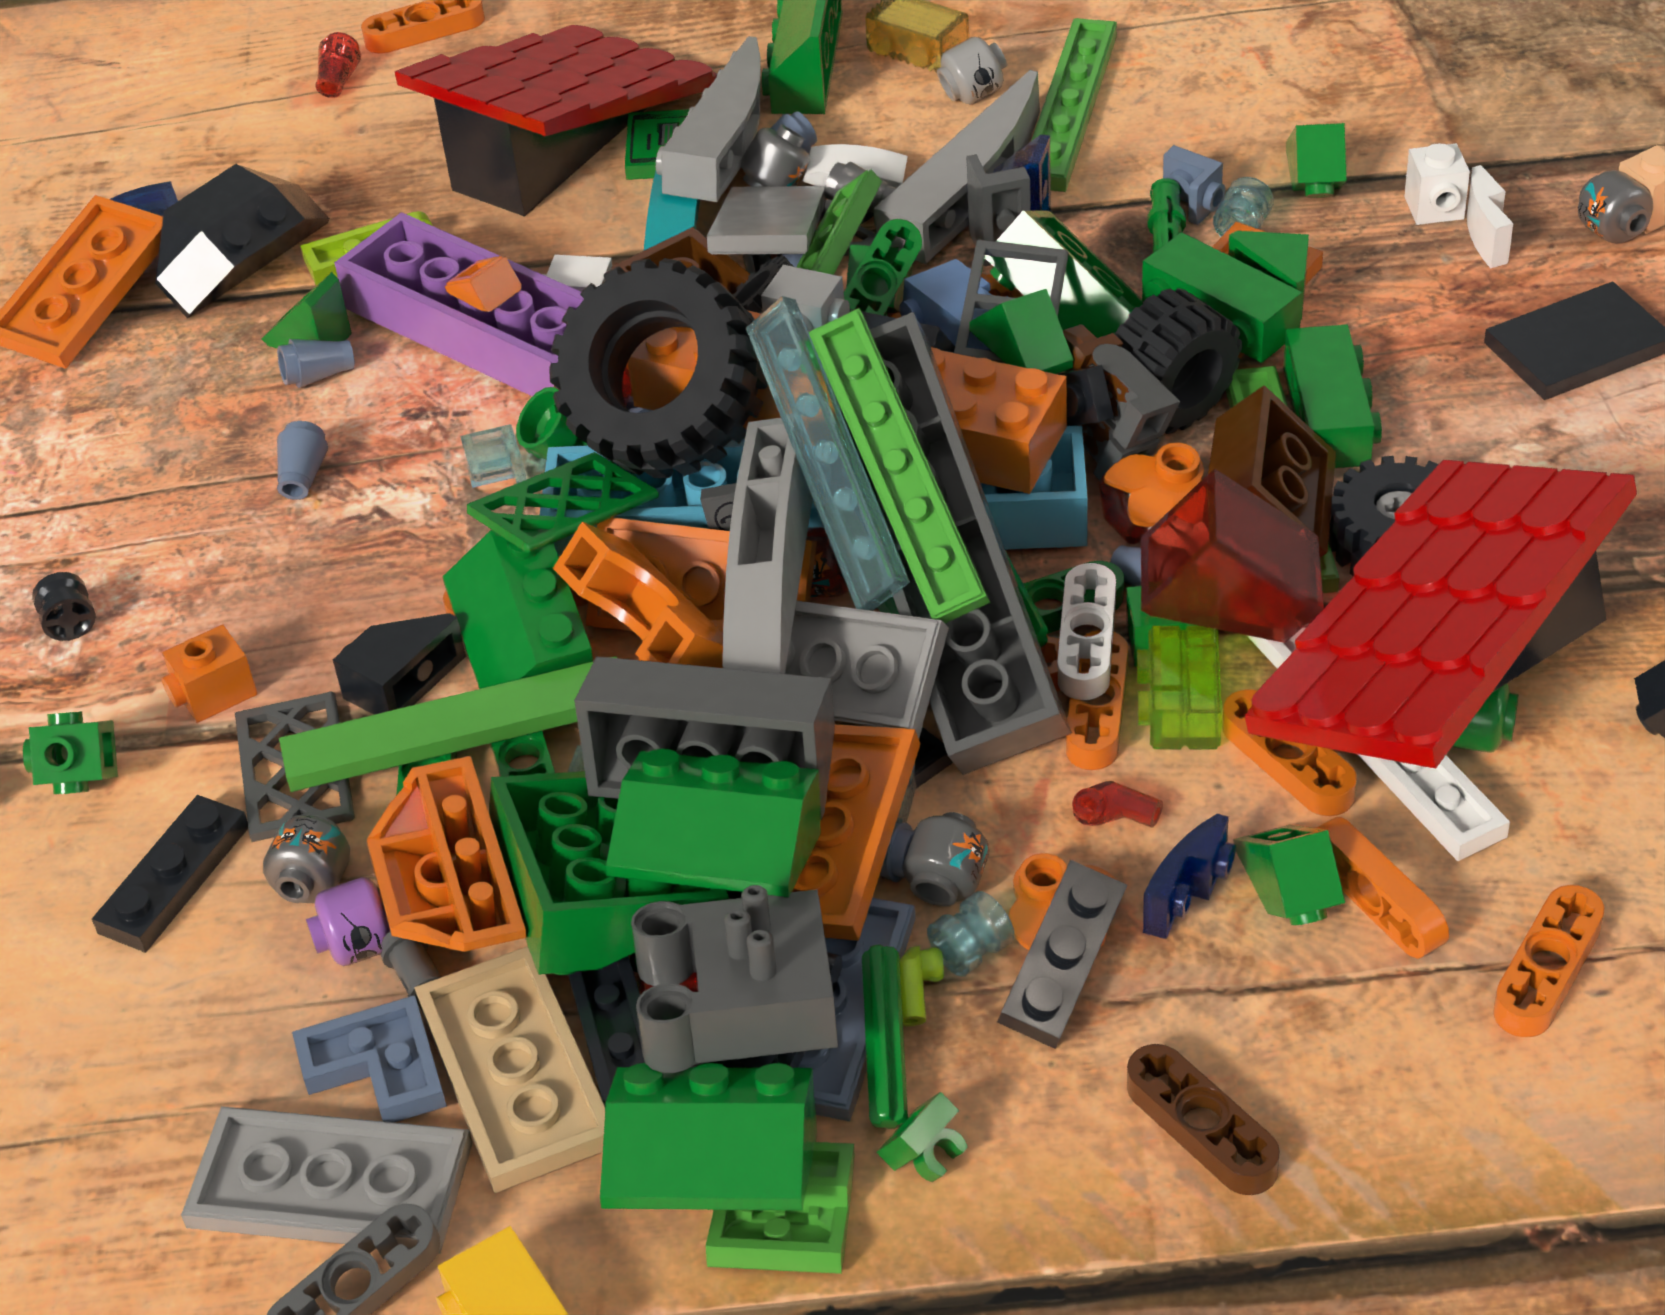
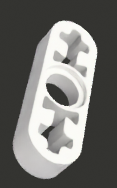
[1057,563,1116,700]

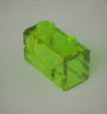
[1137,626,1222,750]

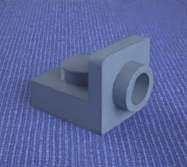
[1163,145,1226,225]

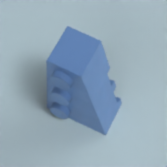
[899,259,1008,351]

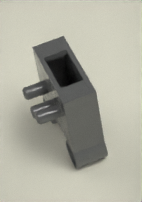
[631,885,838,1073]

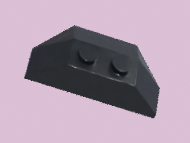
[155,164,330,318]

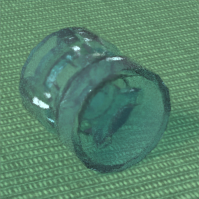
[1213,177,1274,237]
[927,891,1015,977]

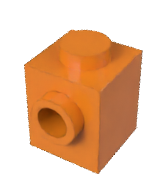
[161,624,258,723]

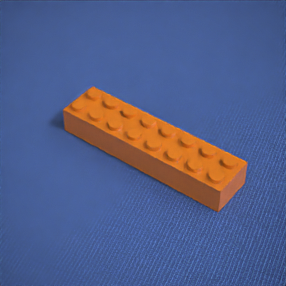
[628,310,1067,494]

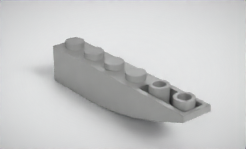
[656,36,761,202]
[874,70,1040,264]
[723,415,818,674]

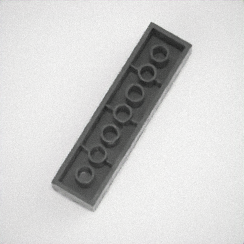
[809,312,1072,775]

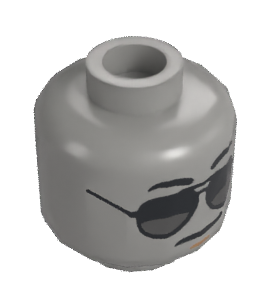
[937,37,1007,105]

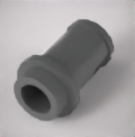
[381,931,443,1006]

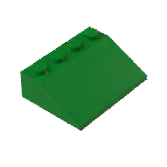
[489,771,729,975]

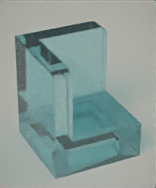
[460,424,527,488]

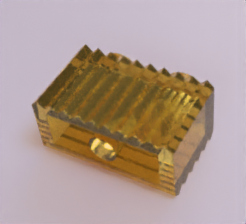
[865,0,969,73]

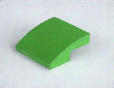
[705,1142,855,1274]

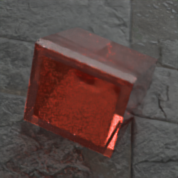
[1141,468,1324,643]

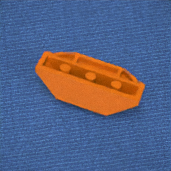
[367,756,526,952]

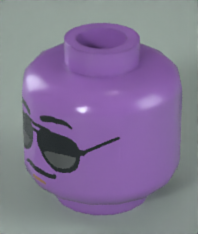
[306,877,390,966]

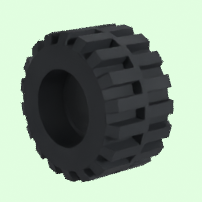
[1115,288,1242,434]

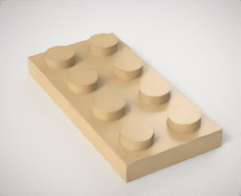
[414,946,605,1193]

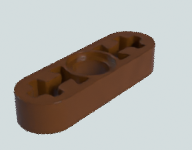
[1127,1044,1280,1195]

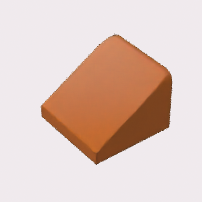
[444,256,522,312]

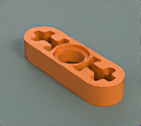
[361,0,485,54]
[1066,630,1128,770]
[1222,689,1357,816]
[1317,817,1449,959]
[1493,885,1604,1037]

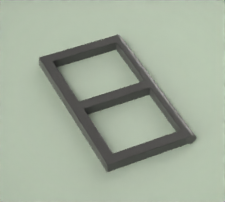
[954,240,1069,364]

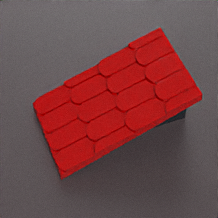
[394,25,717,217]
[1245,460,1637,769]

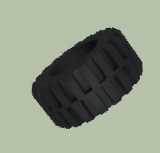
[549,258,769,478]

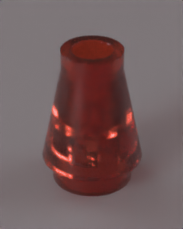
[315,32,361,98]

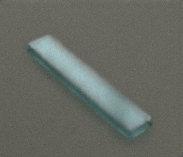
[746,296,910,611]

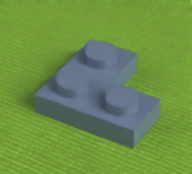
[292,995,447,1123]

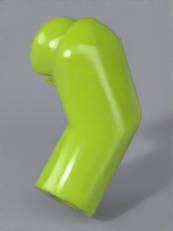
[900,945,944,1027]

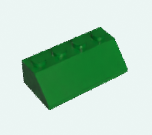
[761,0,843,114]

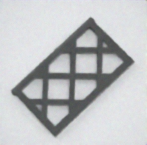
[235,691,355,842]

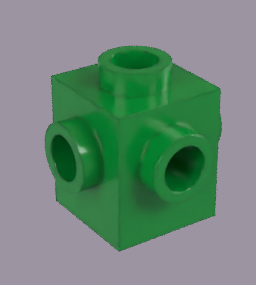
[23,711,118,794]

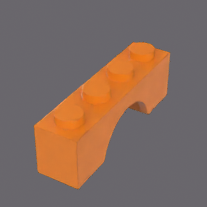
[553,522,723,668]

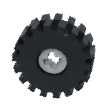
[1329,456,1439,576]

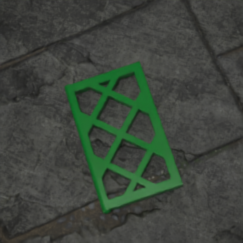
[467,452,659,553]

